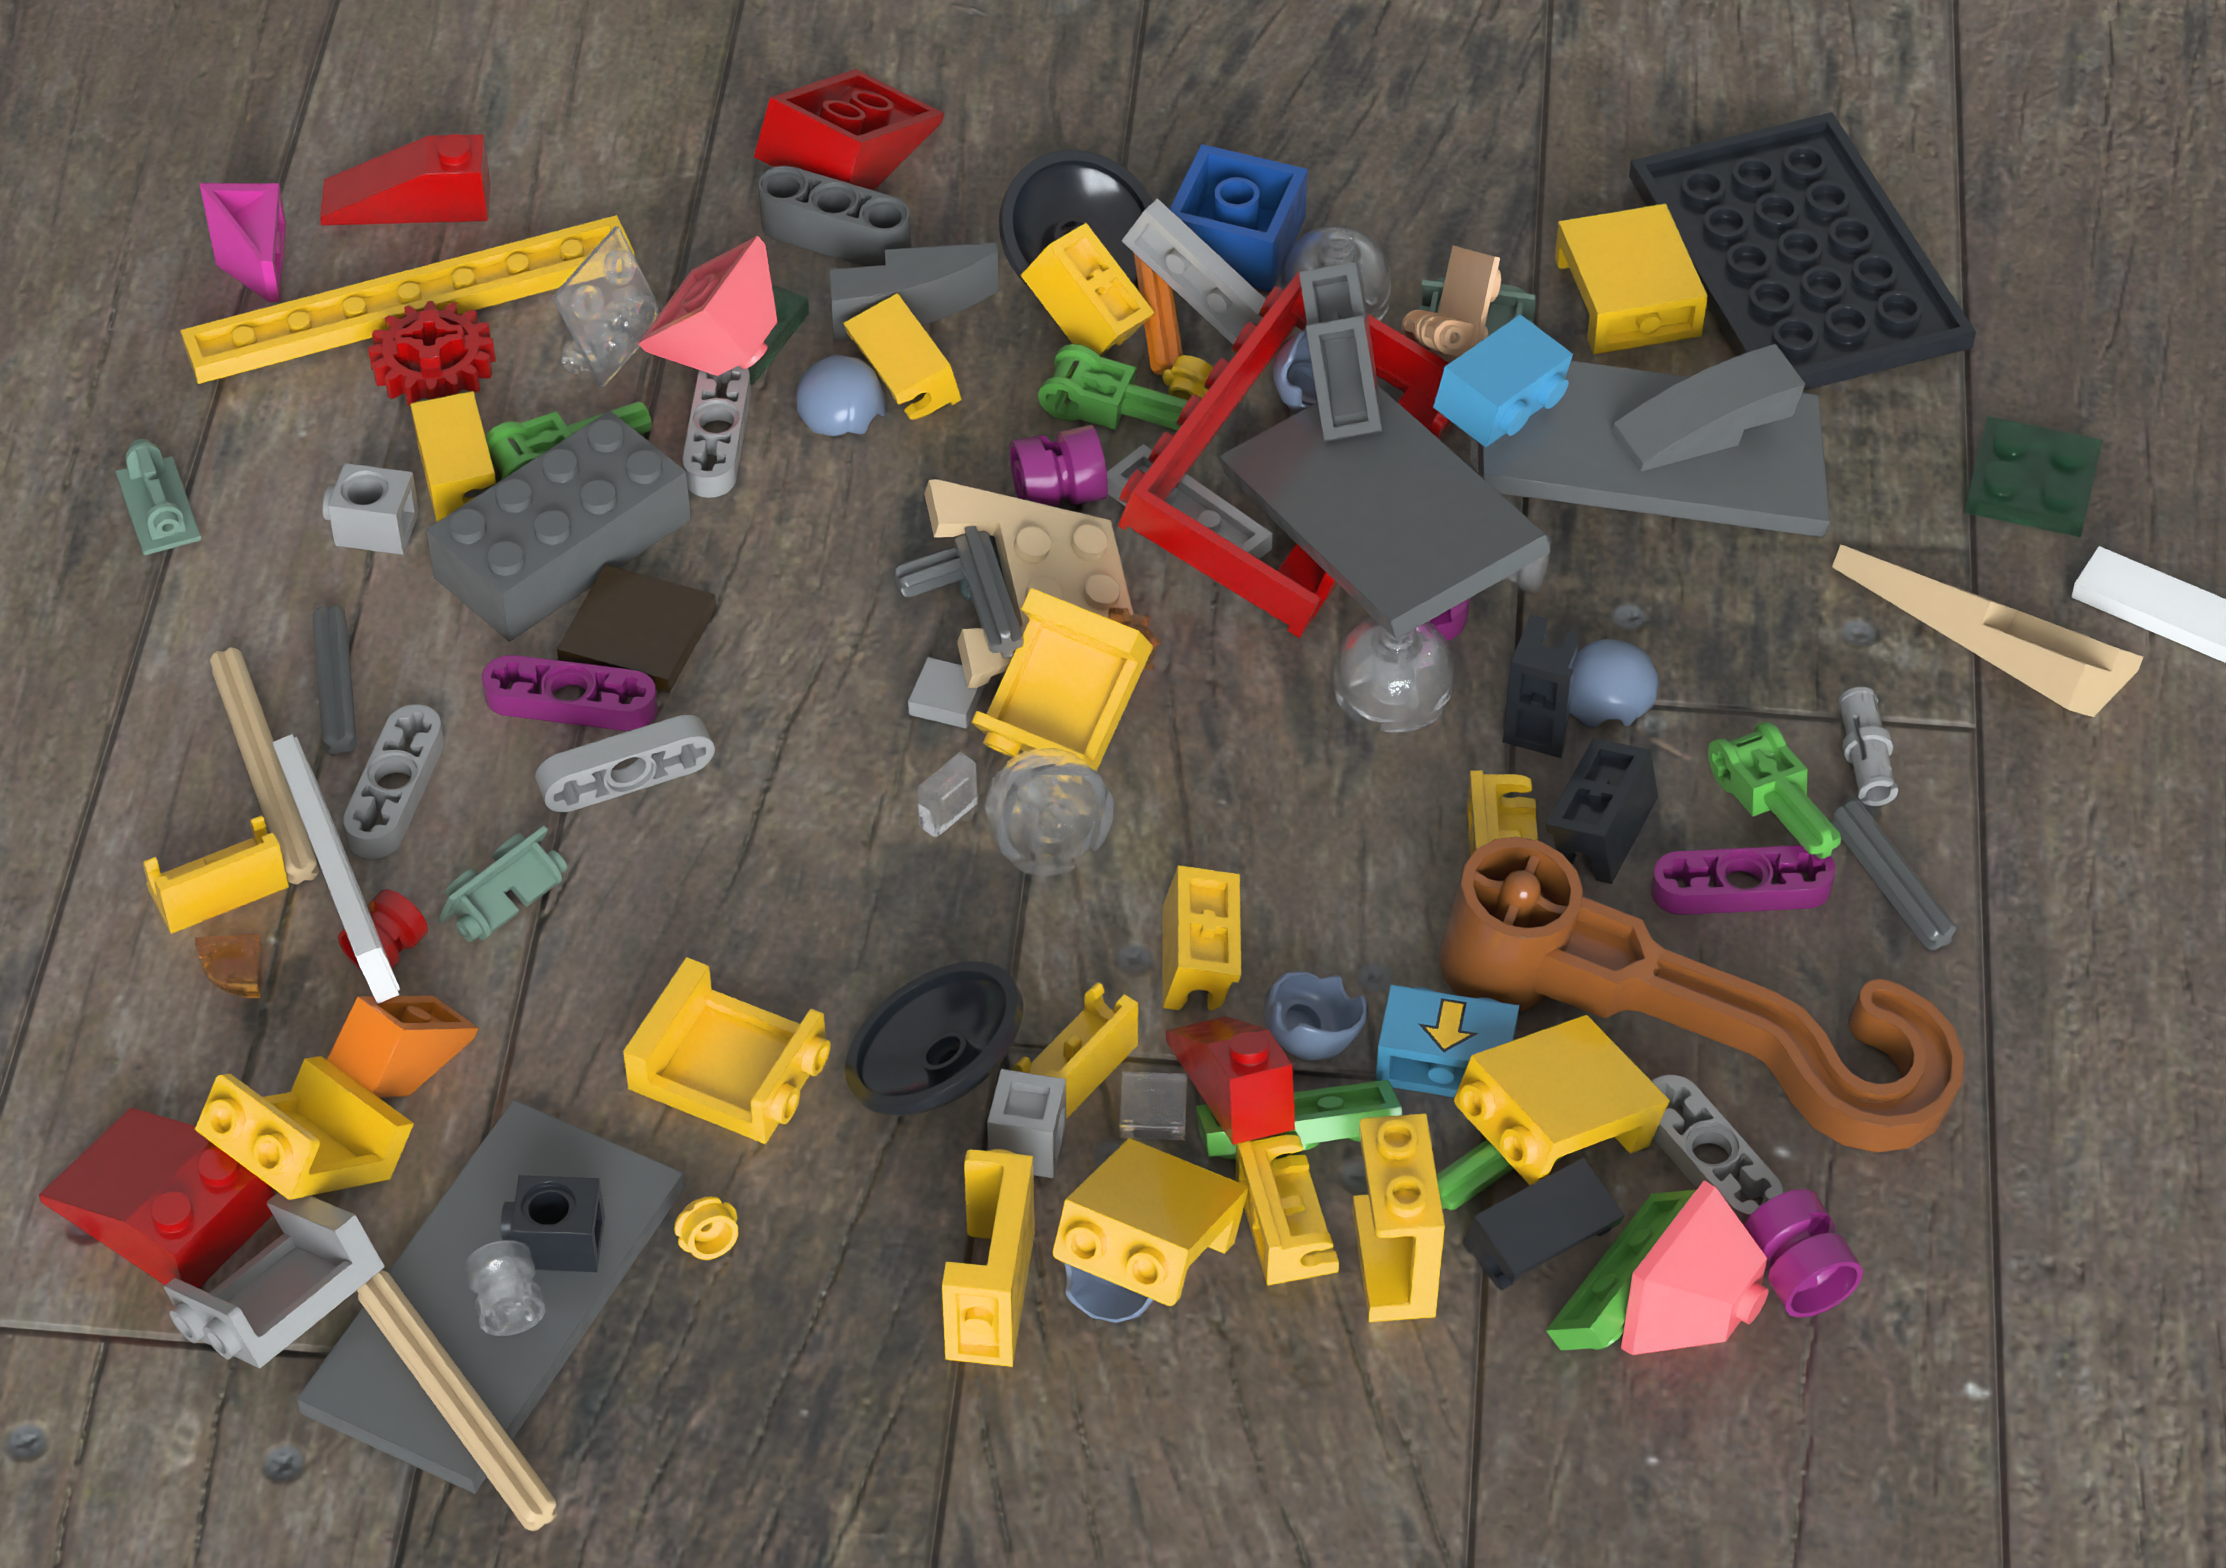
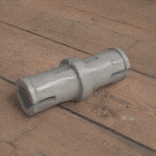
[1838,687,1898,806]

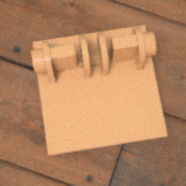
[1401,246,1501,363]

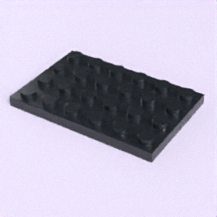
[1629,112,1976,391]

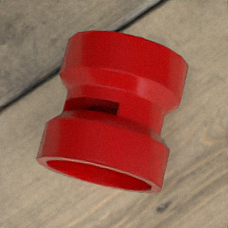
[338,889,428,971]

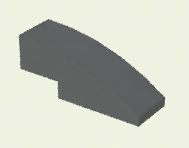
[829,243,999,341]
[1299,262,1383,442]
[1611,344,1806,472]

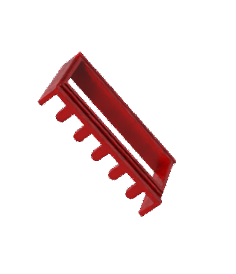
[1118,271,1452,638]

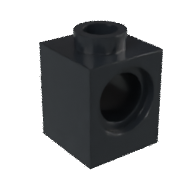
[501,1175,605,1272]

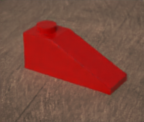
[320,134,491,226]
[1165,1016,1295,1145]

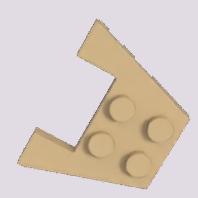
[924,479,1135,688]

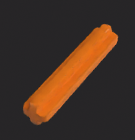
[1133,252,1183,375]

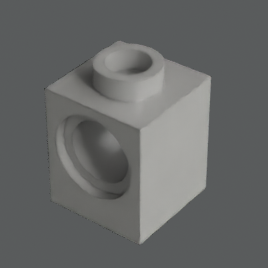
[323,463,419,555]
[987,1069,1066,1178]

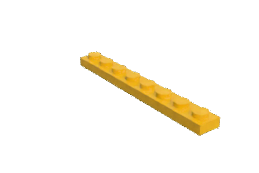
[180,215,636,384]

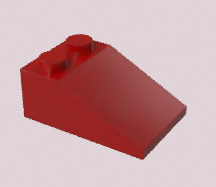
[754,69,945,191]
[39,1108,275,1289]

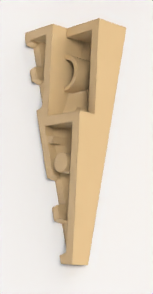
[1832,544,2143,717]

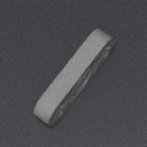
[682,366,751,498]
[343,704,444,859]
[535,715,715,812]
[1652,1075,1783,1225]

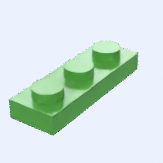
[1196,1080,1402,1159]
[1546,1189,1696,1350]

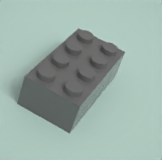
[426,410,691,642]

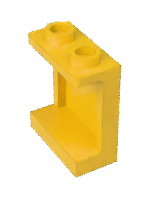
[1555,204,1707,355]
[971,588,1153,780]
[623,957,831,1144]
[1454,1015,1670,1185]
[195,1056,414,1200]
[1352,1114,1445,1322]
[1053,1138,1249,1306]
[942,1149,1035,1367]

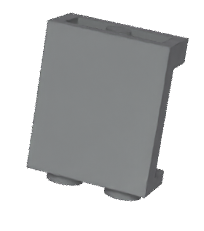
[164,1193,385,1369]

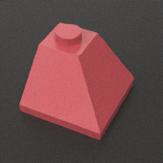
[638,236,777,376]
[1621,1181,1769,1355]

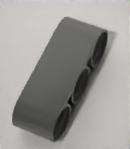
[758,166,911,267]

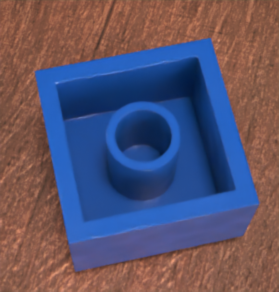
[1169,144,1308,292]

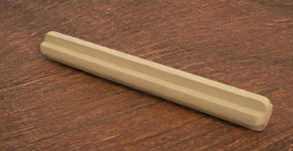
[210,647,319,885]
[357,1270,558,1531]

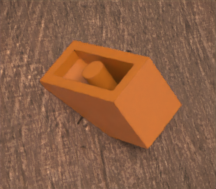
[327,995,479,1098]

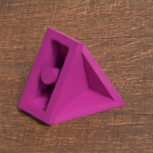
[199,183,287,302]

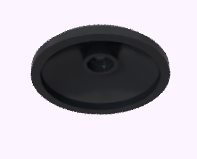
[999,150,1153,291]
[845,961,1024,1115]

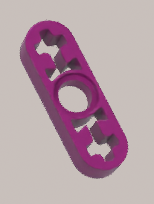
[482,655,658,731]
[1651,845,1836,915]

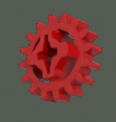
[368,301,496,406]

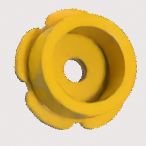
[1162,355,1214,400]
[674,1196,738,1260]

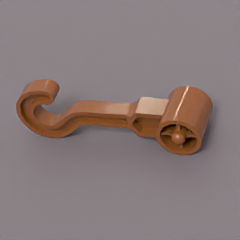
[1438,837,1965,1153]

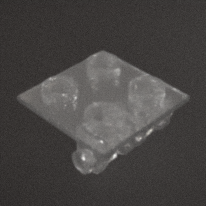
[552,227,662,388]

